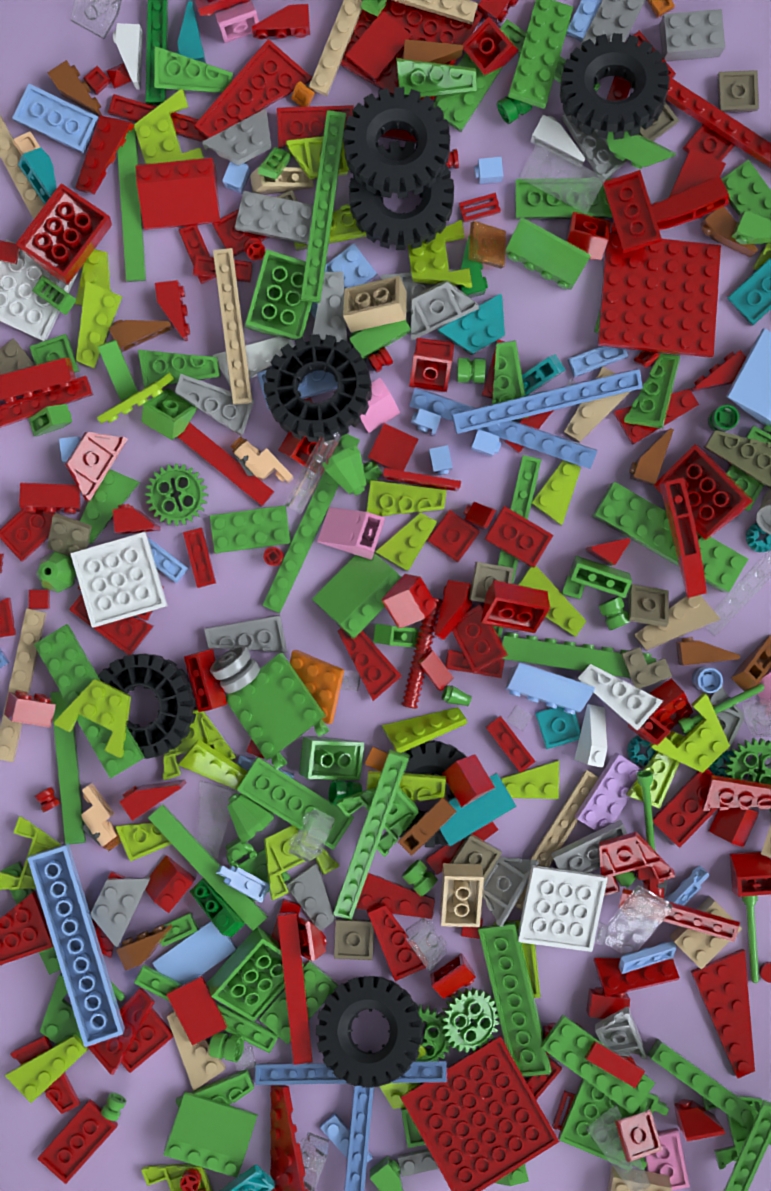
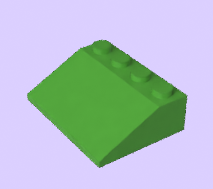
[505,217,591,290]
[245,249,312,340]
[312,553,401,639]
[207,927,304,1022]
[163,1092,257,1178]

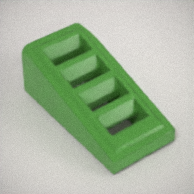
[32,275,76,315]

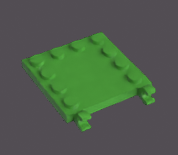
[226,653,330,769]
[558,1078,669,1170]

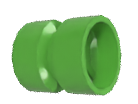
[457,358,486,384]
[598,596,631,630]
[402,859,438,896]
[209,1032,244,1063]

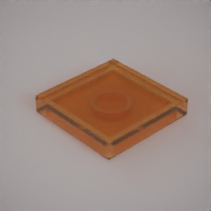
[469,221,506,269]

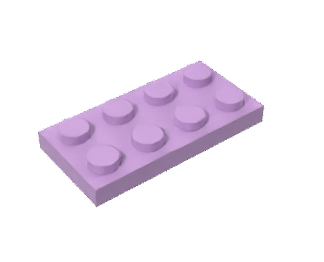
[574,752,643,831]

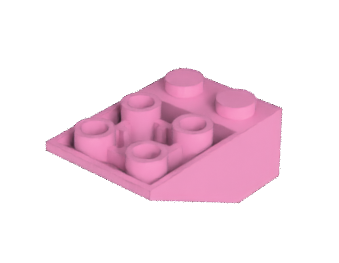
[317,507,385,560]

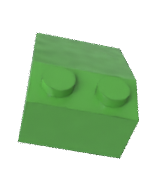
[299,736,364,780]

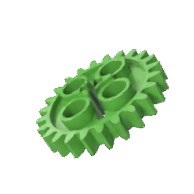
[145,463,209,526]
[724,738,771,785]
[440,988,500,1053]
[415,1005,451,1062]

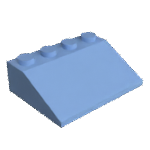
[726,328,771,426]
[505,663,595,715]

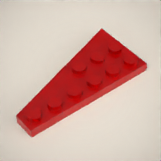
[195,39,313,139]
[270,1085,309,1191]

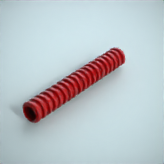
[401,597,443,709]

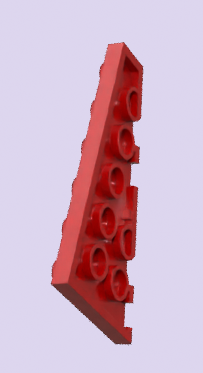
[0,891,54,965]
[691,949,755,1079]

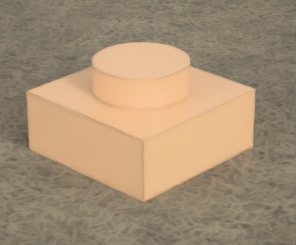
[13,131,40,156]

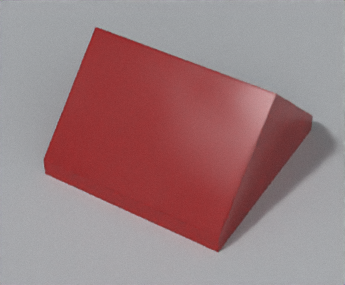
[409,353,452,392]
[585,538,630,566]
[442,754,495,808]
[708,807,759,848]

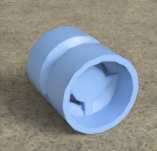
[692,667,723,693]

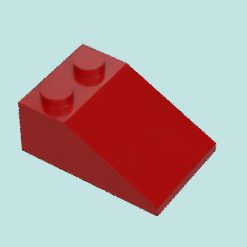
[119,780,187,821]

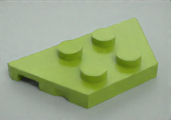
[286,136,349,179]

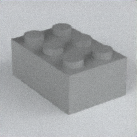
[659,9,725,62]

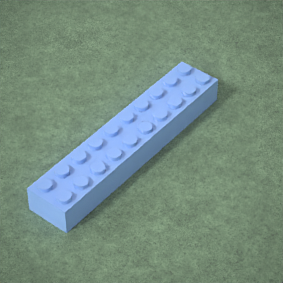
[27,843,125,1047]

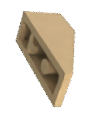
[250,167,314,194]

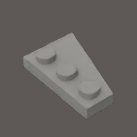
[286,862,335,931]

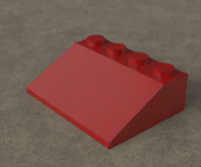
[135,158,220,230]
[15,183,112,285]
[653,444,753,540]

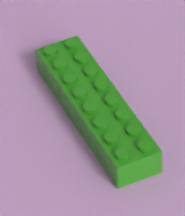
[592,482,748,592]

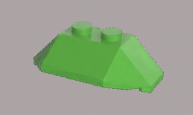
[606,131,676,169]

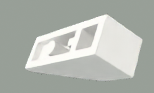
[113,23,143,90]
[530,115,585,168]
[574,704,607,767]

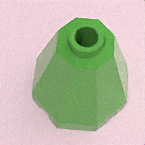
[322,445,367,496]
[36,552,77,593]
[227,792,274,843]

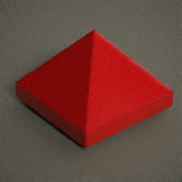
[106,63,132,89]
[633,351,659,368]

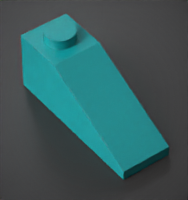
[176,1,206,63]
[18,147,57,204]
[522,354,566,396]

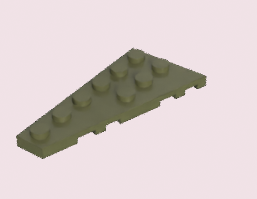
[704,430,771,489]

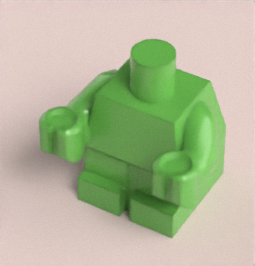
[225,837,258,868]

